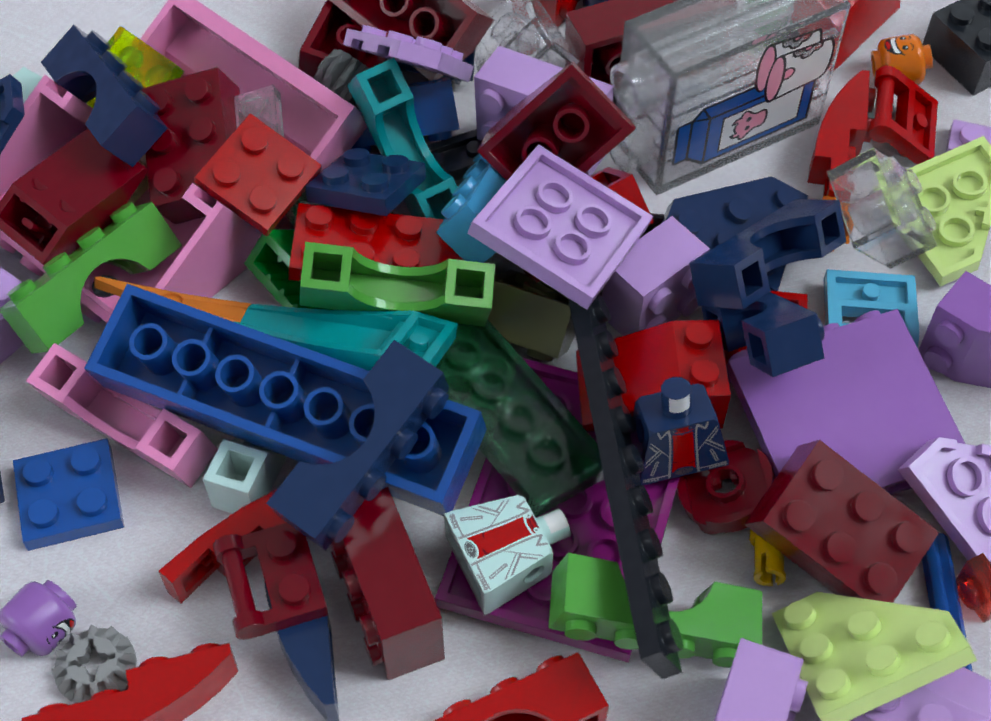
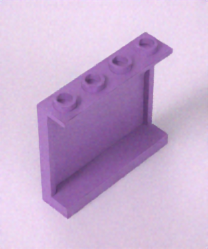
[726,309,966,495]

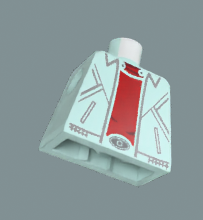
[444,495,571,615]

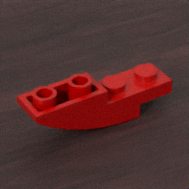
[807,70,876,203]
[22,643,238,721]

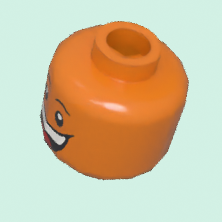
[871,34,933,85]

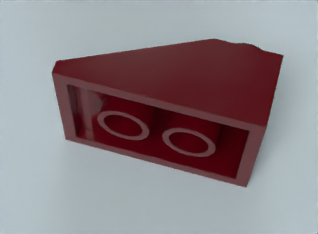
[477,61,636,181]

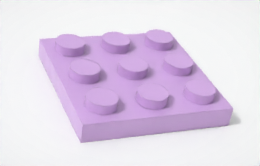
[467,144,653,310]

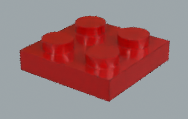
[194,113,322,236]

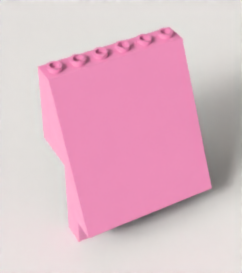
[0,0,367,323]

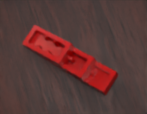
[159,488,287,604]

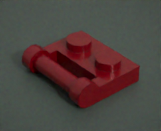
[213,523,329,640]

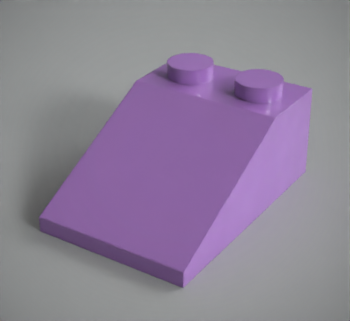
[918,271,991,388]

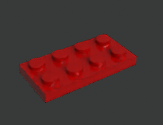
[288,203,463,281]

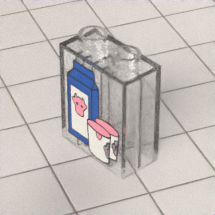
[609,0,851,196]

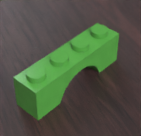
[0,202,182,354]
[300,242,495,327]
[548,552,762,668]

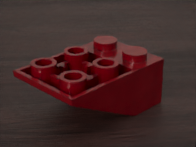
[0,128,149,265]

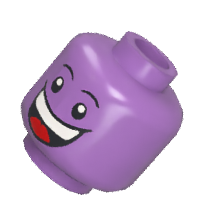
[0,580,77,657]

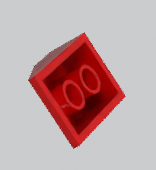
[575,320,731,431]

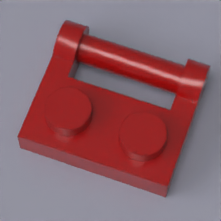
[869,66,938,165]

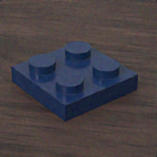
[305,148,426,216]

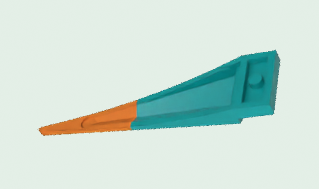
[94,276,458,371]

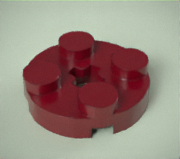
[677,440,776,535]

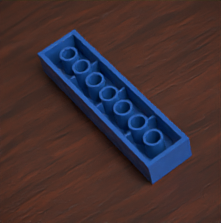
[84,284,487,516]

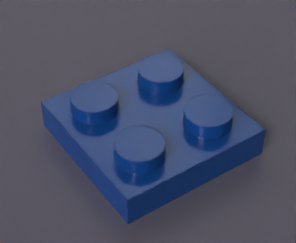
[13,438,125,551]

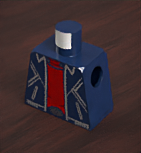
[630,377,729,485]

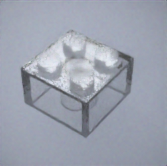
[827,147,937,269]

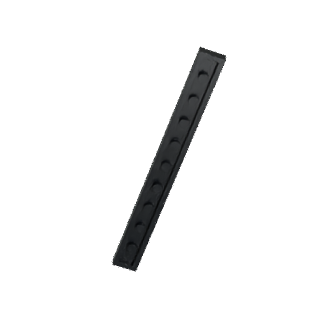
[568,294,683,680]

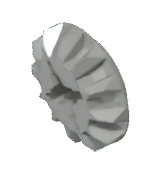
[51,625,137,703]

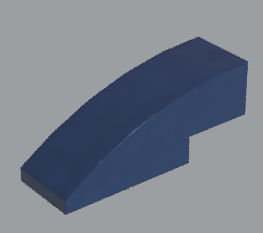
[263,576,339,721]

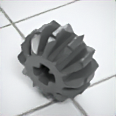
[314,49,370,110]

